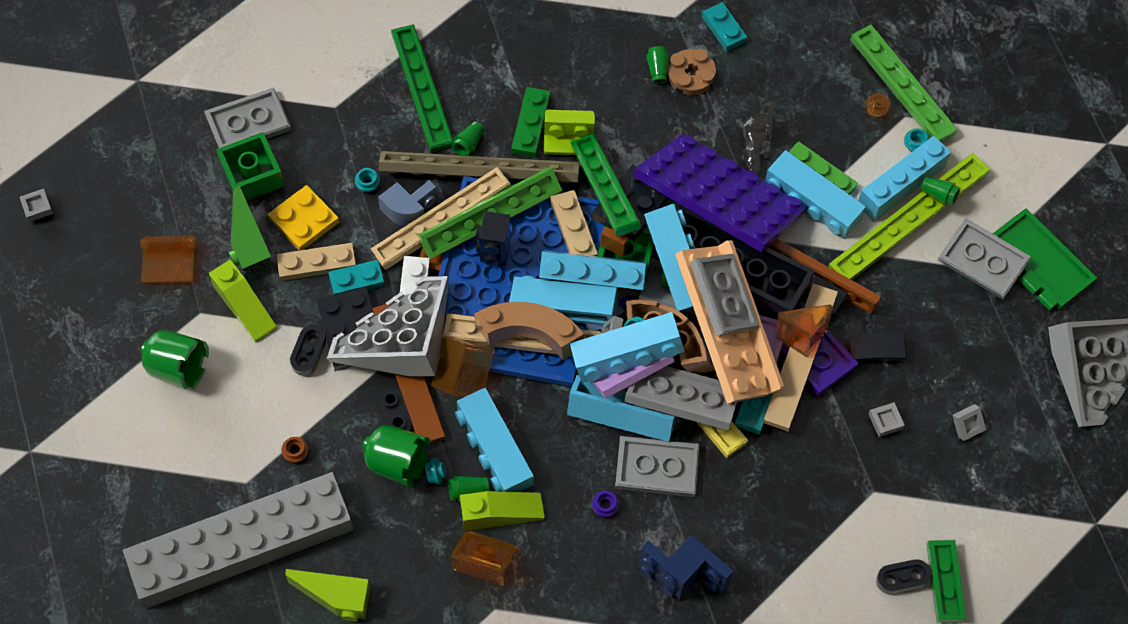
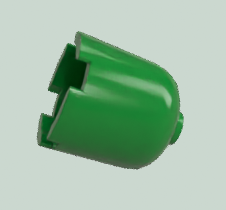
[141,330,209,390]
[362,425,431,488]

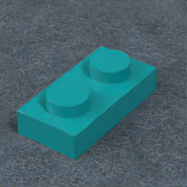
[702,2,747,52]
[328,260,385,295]
[735,393,773,435]

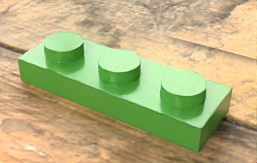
[789,141,858,195]

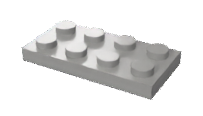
[625,366,737,431]

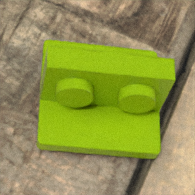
[544,110,595,155]

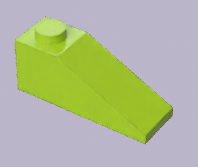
[209,260,277,343]
[460,491,545,532]
[285,569,370,622]

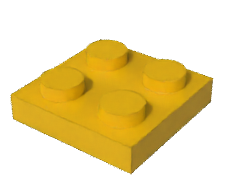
[267,185,339,251]

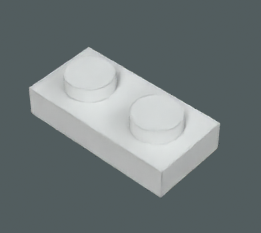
[400,256,430,295]

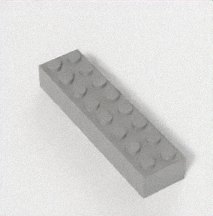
[123,472,353,609]

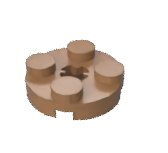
[667,49,716,95]

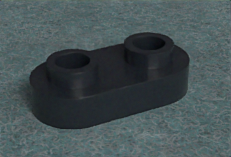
[290,325,326,376]
[378,389,412,432]
[876,559,931,594]

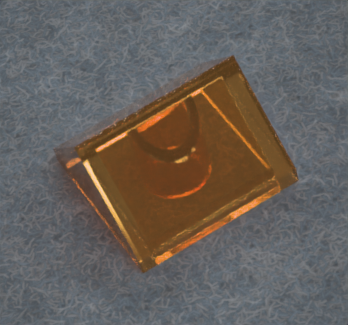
[775,304,832,358]
[431,335,495,397]
[451,530,518,586]

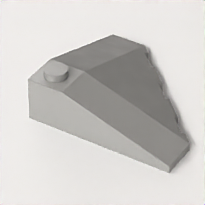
[327,276,449,376]
[1048,319,1128,427]

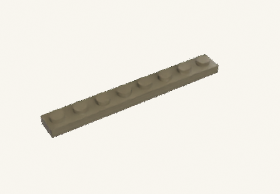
[379,151,579,184]

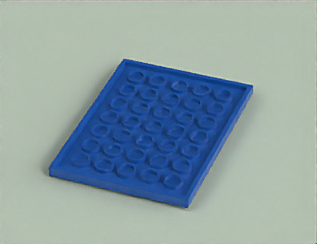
[439,176,604,387]

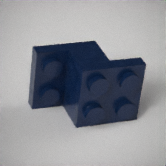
[638,535,733,600]

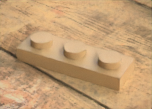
[550,190,598,257]
[276,243,356,281]

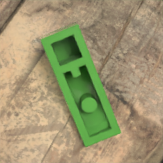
[229,186,271,269]

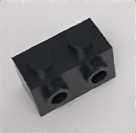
[475,211,511,266]

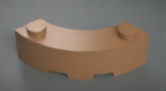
[626,300,716,374]
[474,302,584,360]

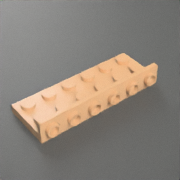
[675,240,784,404]

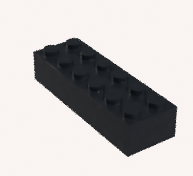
[651,203,815,323]

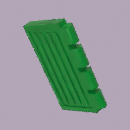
[992,208,1097,311]

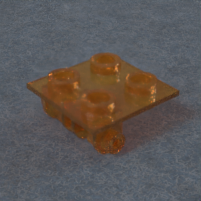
[140,235,195,283]

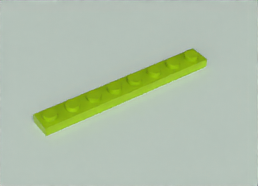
[828,153,990,280]

